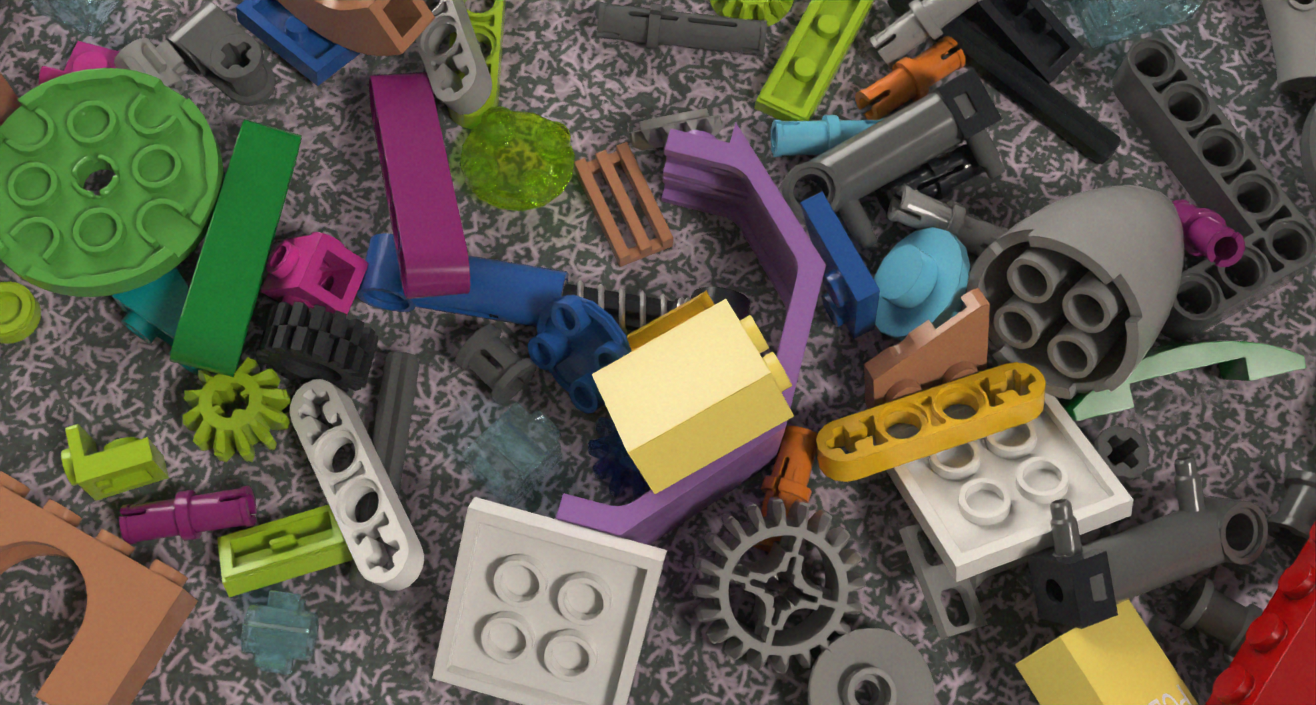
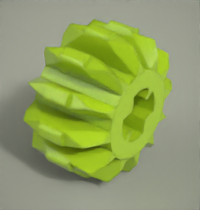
[182,357,291,463]

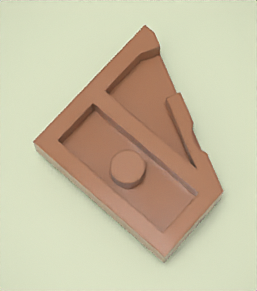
[864,288,990,409]

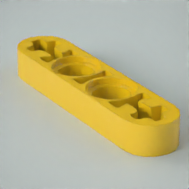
[816,362,1046,482]

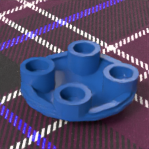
[528,295,632,413]

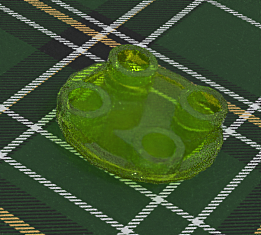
[460,106,575,212]

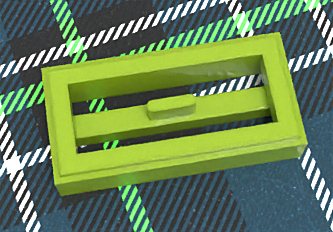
[217,504,354,598]

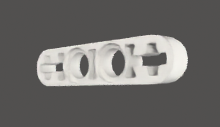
[289,379,424,591]

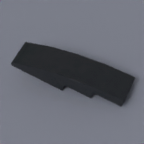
[959,0,1085,84]

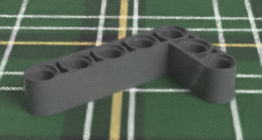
[1112,37,1316,341]

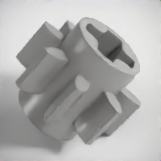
[114,38,188,95]

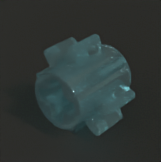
[241,590,319,675]

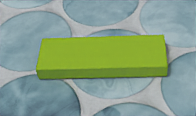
[754,0,875,121]

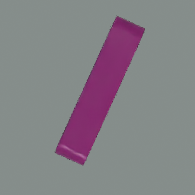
[369,72,470,299]

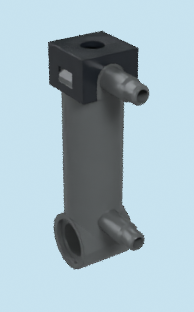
[778,67,1005,250]
[1027,456,1268,629]

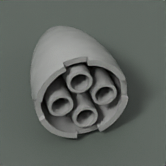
[967,185,1184,399]

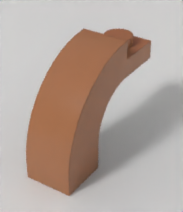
[278,0,435,56]

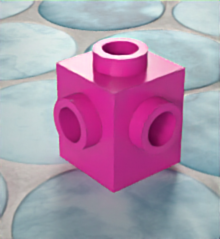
[261,232,369,315]

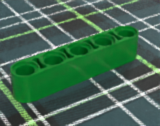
[170,119,302,377]

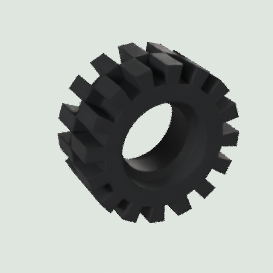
[256,302,379,392]

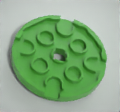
[0,68,224,297]

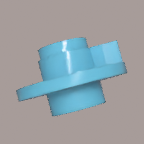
[873,227,970,341]

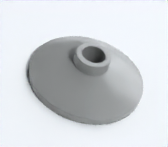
[807,628,934,705]

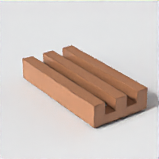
[574,142,674,267]

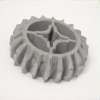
[690,497,866,674]

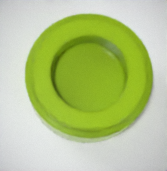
[0,282,41,344]

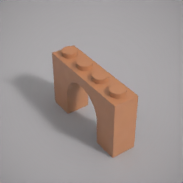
[0,471,198,705]

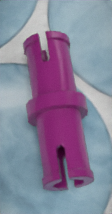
[1172,199,1245,267]
[119,486,257,545]

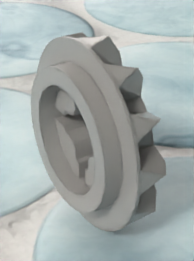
[629,108,723,151]

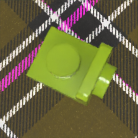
[61,424,169,501]

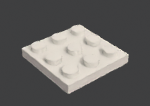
[871,393,1133,582]
[432,497,667,705]

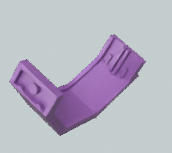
[556,122,826,545]

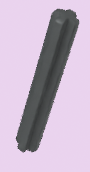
[348,351,420,592]

